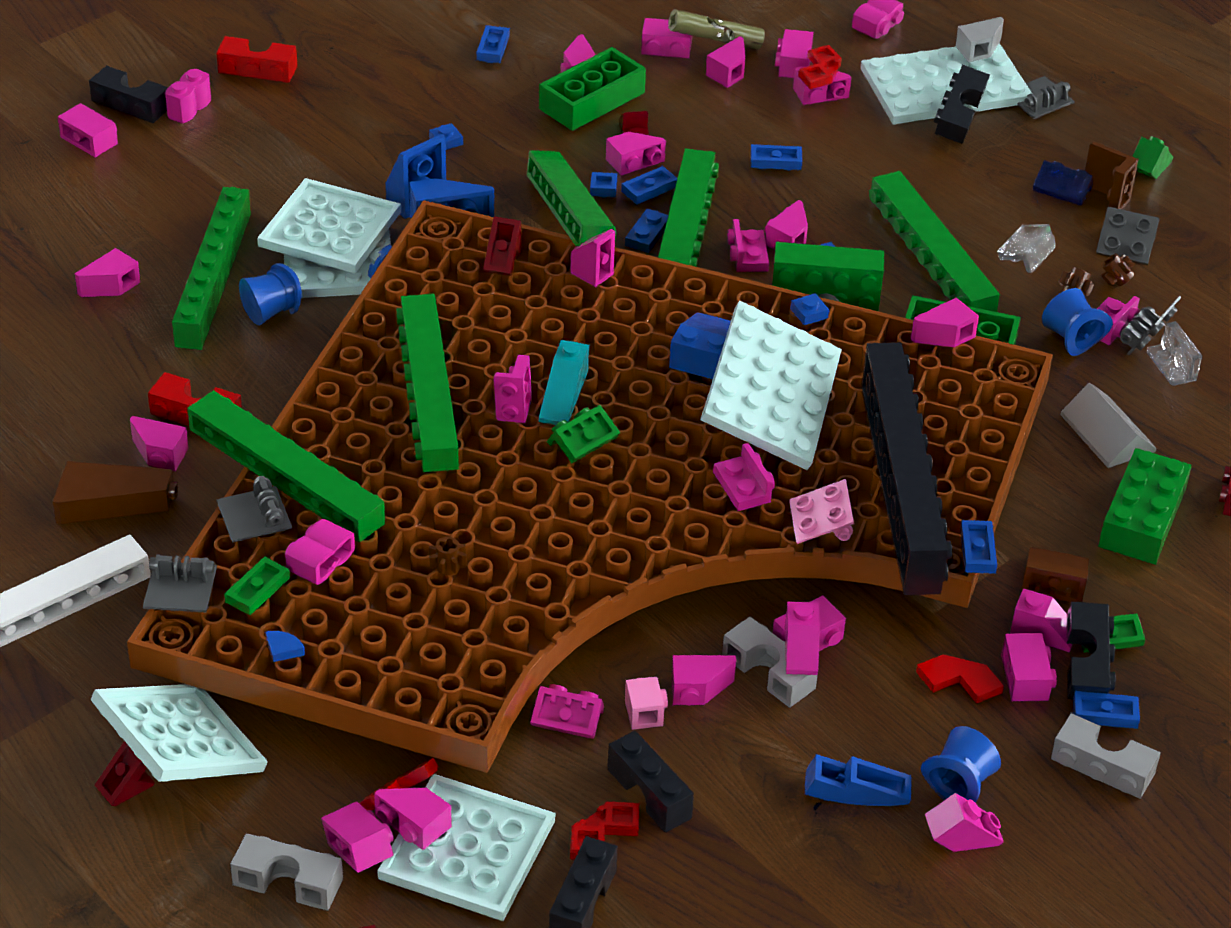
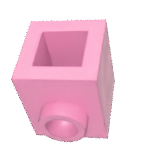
[625,677,668,730]

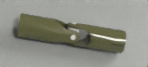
[668,9,765,50]

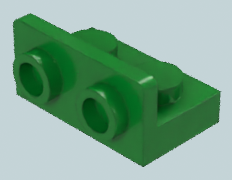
[547,405,620,463]

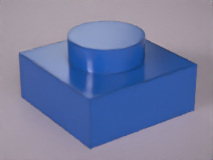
[429,123,463,150]
[590,172,618,198]
[790,293,829,325]

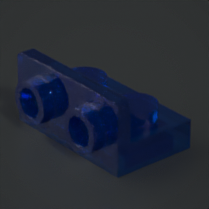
[1033,160,1093,206]

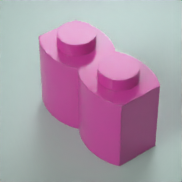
[852,0,904,39]
[165,68,211,124]
[285,519,355,585]

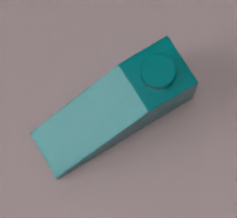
[539,340,589,425]

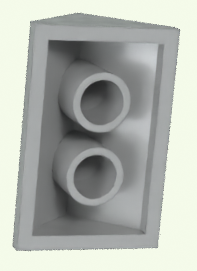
[1061,382,1156,468]

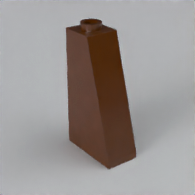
[53,461,178,524]

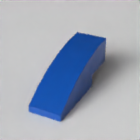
[805,754,911,806]

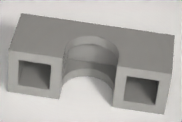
[722,617,817,708]
[1051,713,1161,799]
[230,833,343,911]

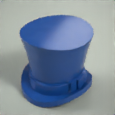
[239,263,302,326]
[1042,288,1113,356]
[921,726,1001,803]

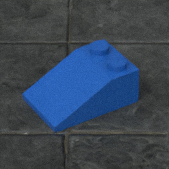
[386,134,446,219]
[409,178,494,219]
[669,312,731,379]

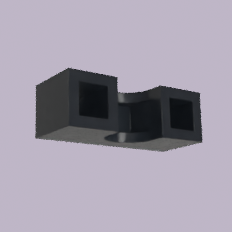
[934,64,990,144]
[89,66,168,123]
[1066,601,1116,700]
[607,730,694,833]
[549,836,618,928]

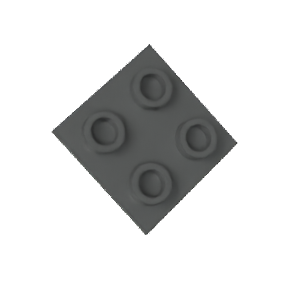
[1017,76,1074,119]
[1096,207,1160,265]
[1120,296,1182,356]
[216,476,292,543]
[143,554,217,613]

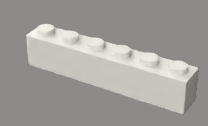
[0,535,151,647]

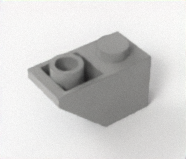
[956,17,1004,62]

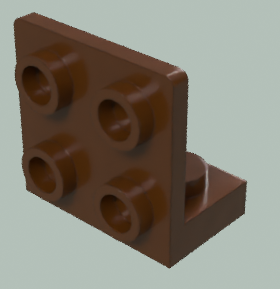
[1083,141,1138,210]
[1021,547,1089,602]

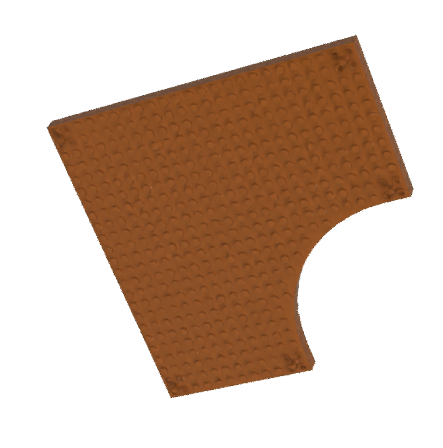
[127,200,1053,773]

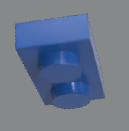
[476,25,510,63]
[750,144,802,170]
[621,166,678,205]
[625,209,668,253]
[960,520,997,574]
[1073,691,1140,729]

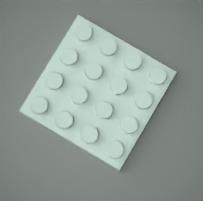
[257,178,401,274]
[284,229,391,298]
[91,684,268,782]
[378,774,555,921]

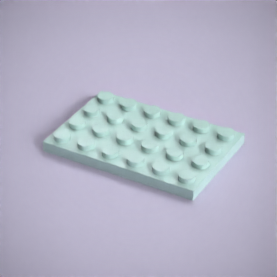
[861,43,1032,125]
[700,301,842,470]

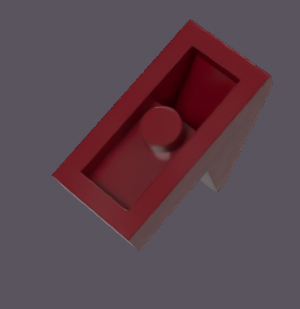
[619,111,650,136]
[483,216,521,276]
[95,741,155,806]

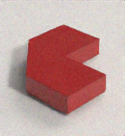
[798,45,841,90]
[916,654,1004,704]
[359,757,439,811]
[570,801,640,860]

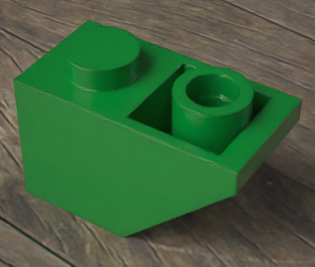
[1132,136,1174,179]

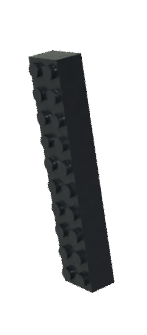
[861,343,952,595]

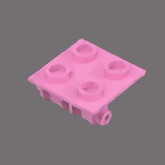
[789,479,855,544]

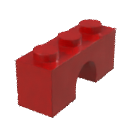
[216,36,297,83]
[148,372,242,426]

